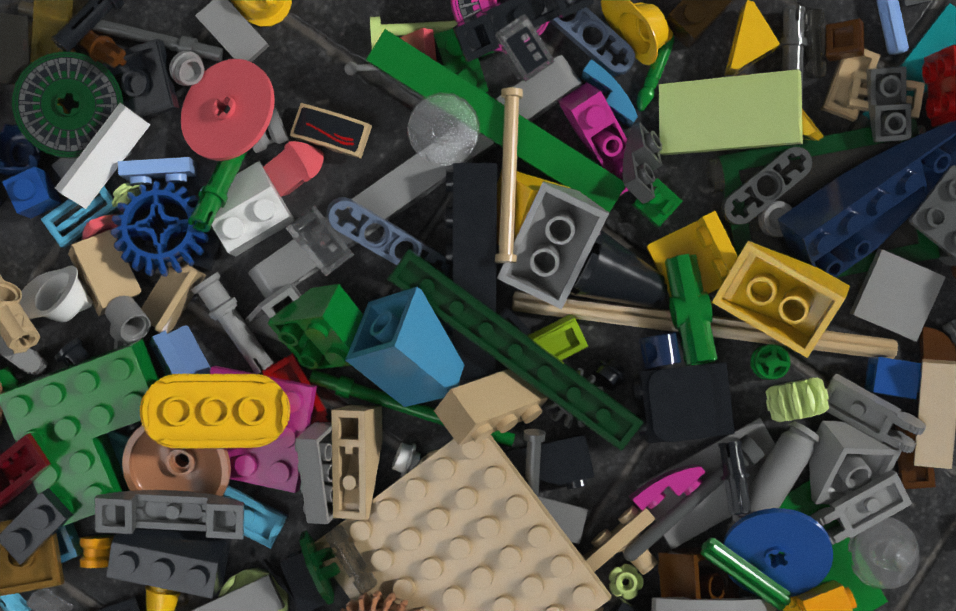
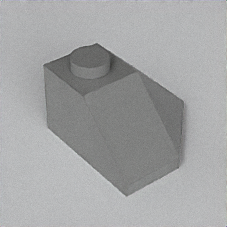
[809,421,902,504]

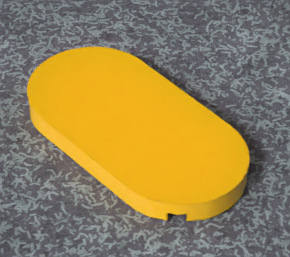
[140,374,290,449]

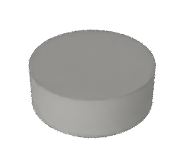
[758,201,792,237]

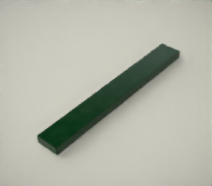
[387,249,643,451]

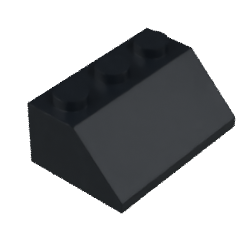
[106,528,231,598]

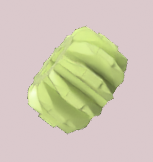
[766,377,829,422]

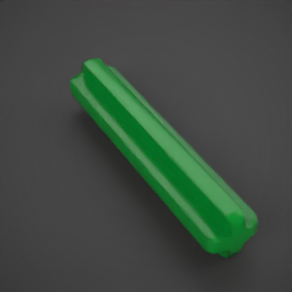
[701,537,791,610]

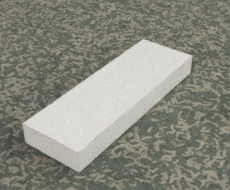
[55,103,150,209]

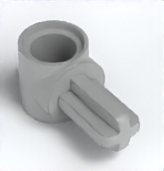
[105,295,151,349]

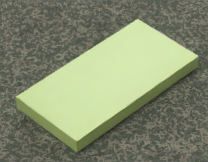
[659,69,803,155]

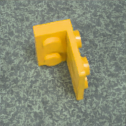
[646,211,738,297]

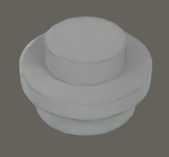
[169,51,204,86]

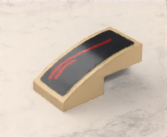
[290,103,372,159]

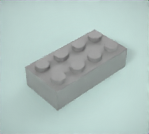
[295,422,333,524]

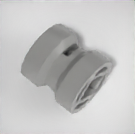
[252,108,289,153]

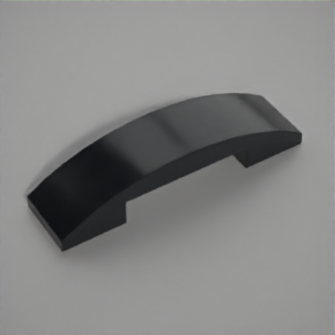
[453,0,594,62]

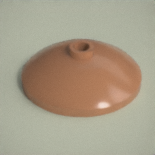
[122,425,231,496]

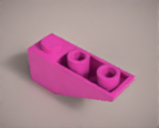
[558,83,628,196]

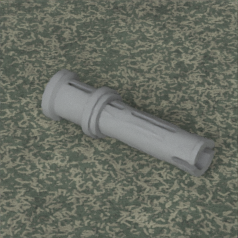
[191,272,274,374]

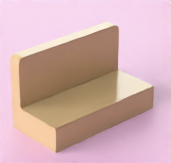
[68,230,141,316]
[141,261,206,334]

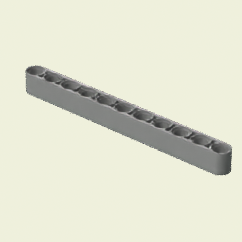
[248,55,583,299]

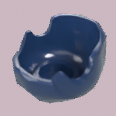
[0,124,43,177]

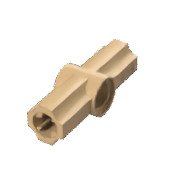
[0,275,40,354]

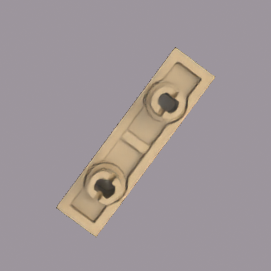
[579,505,658,611]

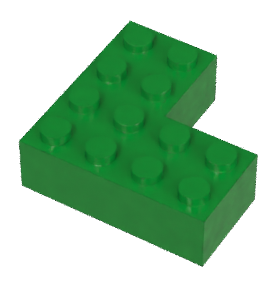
[0,339,159,526]

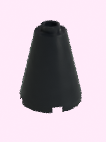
[570,230,667,308]

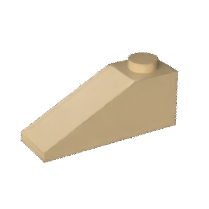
[331,405,382,520]

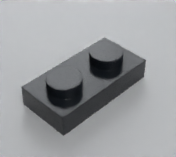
[0,488,73,565]

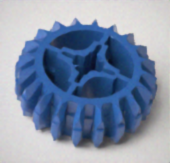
[111,181,209,277]

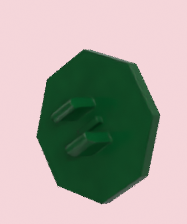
[299,530,341,605]

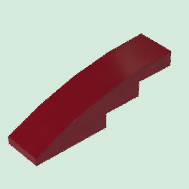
[0,433,51,510]

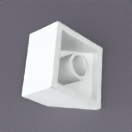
[212,161,295,257]

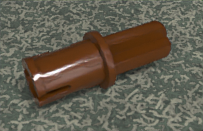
[78,31,127,68]

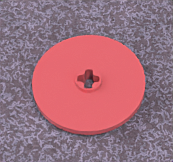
[181,59,275,161]

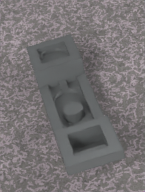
[95,490,244,540]

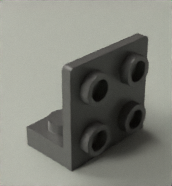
[909,165,956,266]

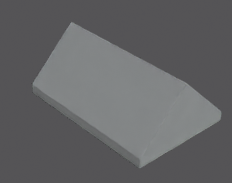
[497,181,609,310]

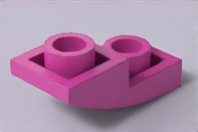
[629,464,705,510]

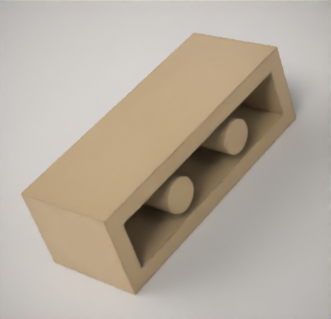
[434,369,548,446]

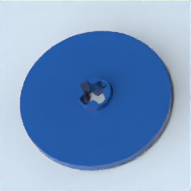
[722,508,833,597]

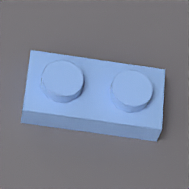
[118,157,197,185]

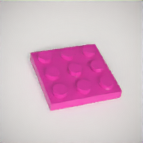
[210,366,317,493]

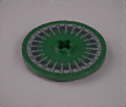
[12,52,123,158]

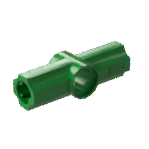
[665,254,717,366]

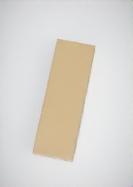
[914,359,956,469]

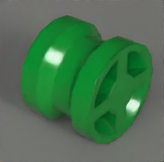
[750,344,791,380]

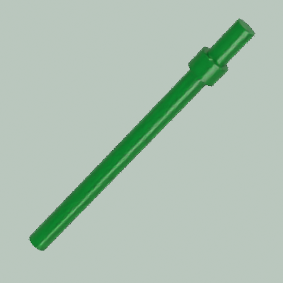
[309,369,515,447]

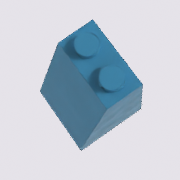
[345,287,464,407]

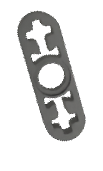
[721,147,812,225]

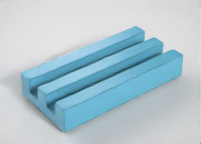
[41,185,118,249]

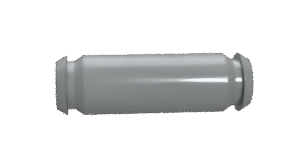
[732,421,819,522]

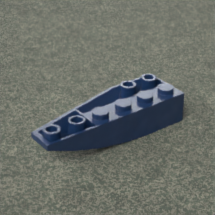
[777,121,956,278]

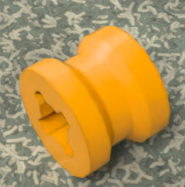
[80,535,114,568]

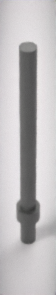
[18,1,224,62]

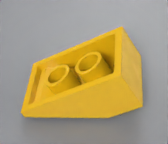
[712,241,850,358]

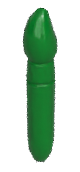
[636,35,674,112]

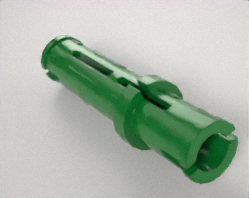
[188,150,249,232]

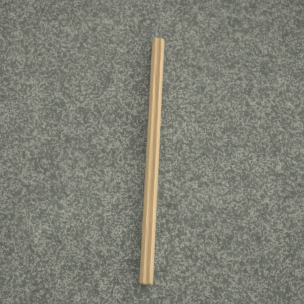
[512,290,898,359]

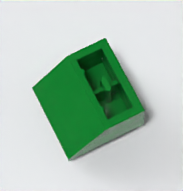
[267,284,363,370]

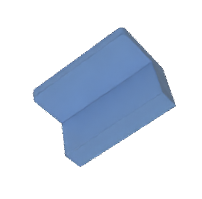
[148,325,211,376]

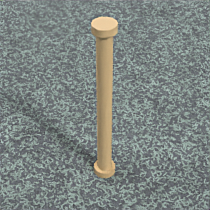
[495,87,523,263]

